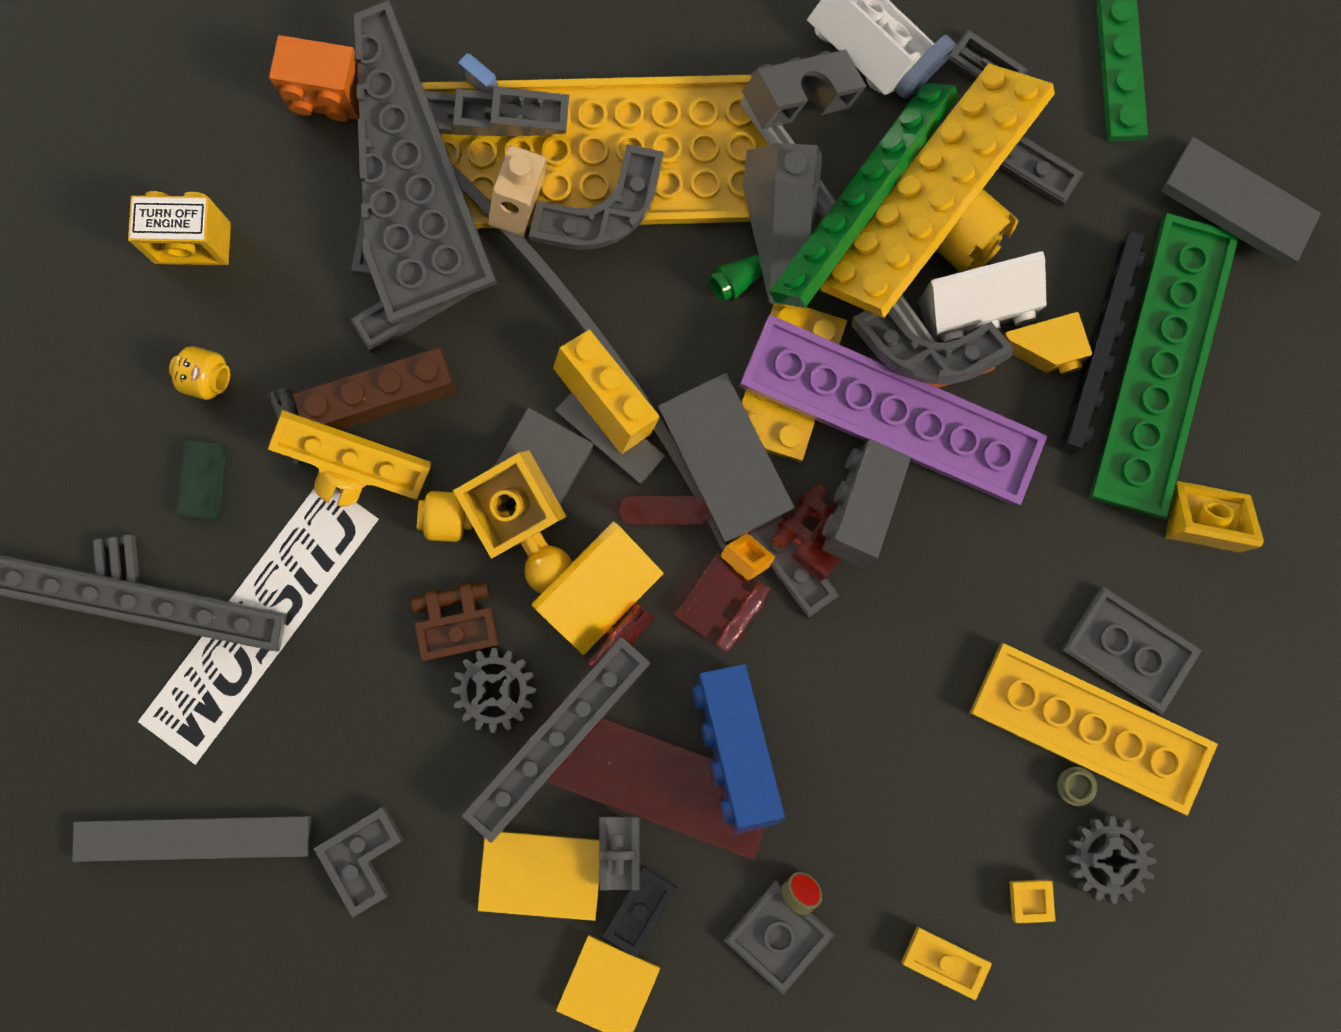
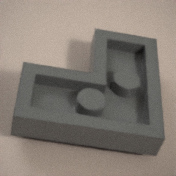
[314,807,404,918]

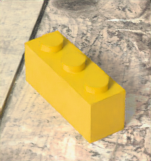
[553,329,660,455]

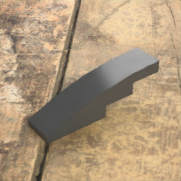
[425,87,569,136]

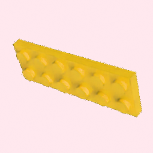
[969,643,1218,816]

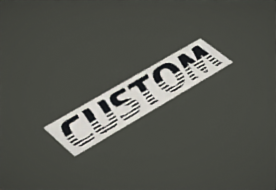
[138,488,379,765]

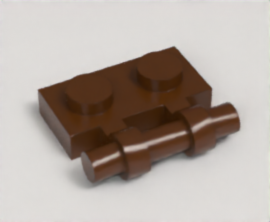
[411,581,499,662]

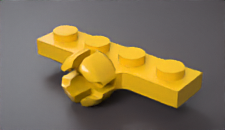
[268,410,431,507]

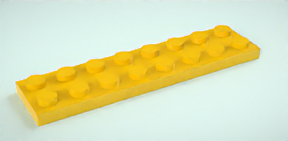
[820,63,1055,318]

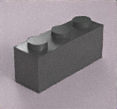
[822,439,911,569]

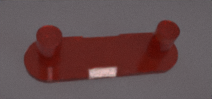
[618,496,711,525]

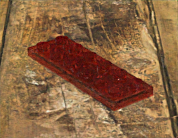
[546,703,780,860]

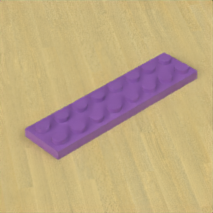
[738,315,1047,507]

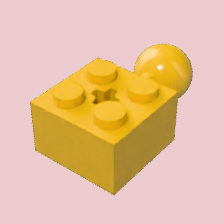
[453,450,572,594]

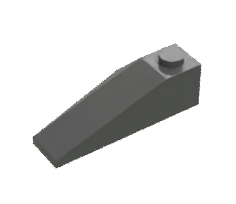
[743,143,822,307]

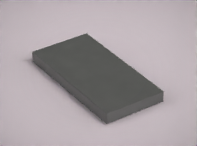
[1161,137,1321,269]
[658,373,795,543]

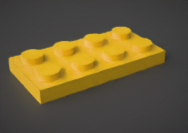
[742,304,847,463]

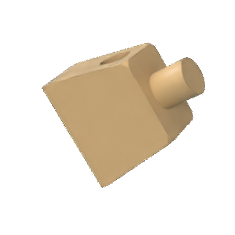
[488,145,547,237]

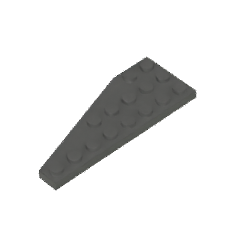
[354,0,498,325]

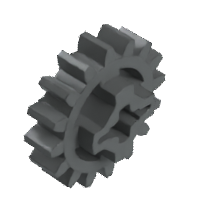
[451,648,537,733]
[1066,815,1157,904]

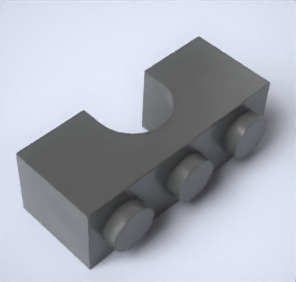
[742,50,866,129]

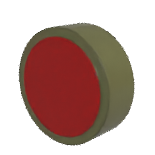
[781,872,822,915]

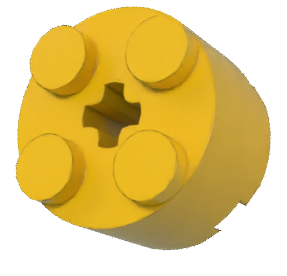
[936,189,1018,272]

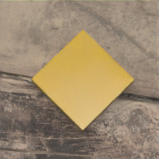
[556,934,661,1032]

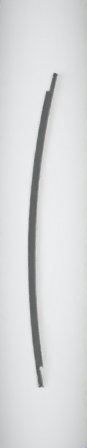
[453,165,726,552]

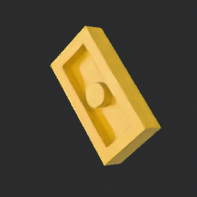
[901,926,992,1001]

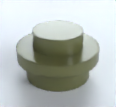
[1057,767,1097,806]

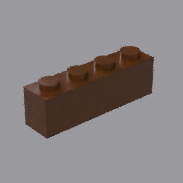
[293,347,458,430]

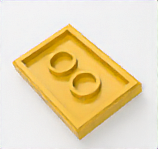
[531,521,664,656]
[478,831,599,921]

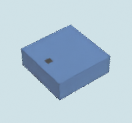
[458,53,498,92]

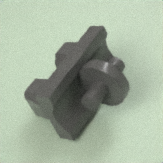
[599,817,640,890]

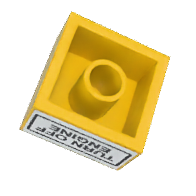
[128,191,231,265]

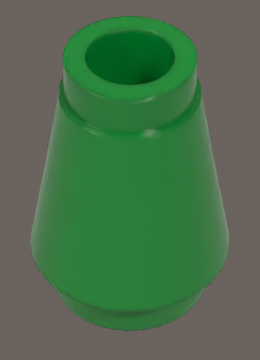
[708,254,763,302]

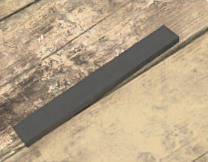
[0,554,288,652]

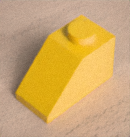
[1003,312,1092,375]

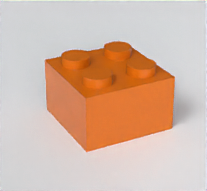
[269,35,360,122]

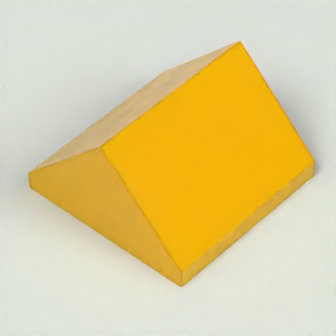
[1165,481,1264,553]

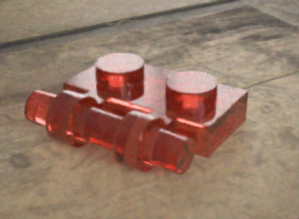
[772,484,840,581]
[674,553,771,653]

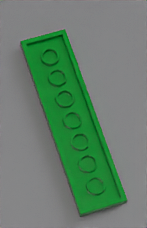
[1089,213,1238,519]

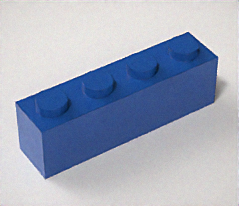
[692,664,785,835]

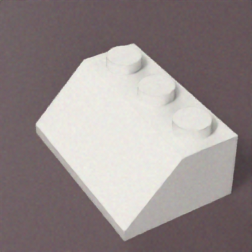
[807,0,934,95]
[918,251,1047,343]

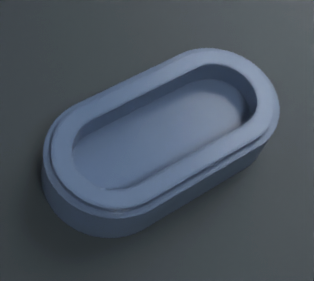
[894,34,956,100]

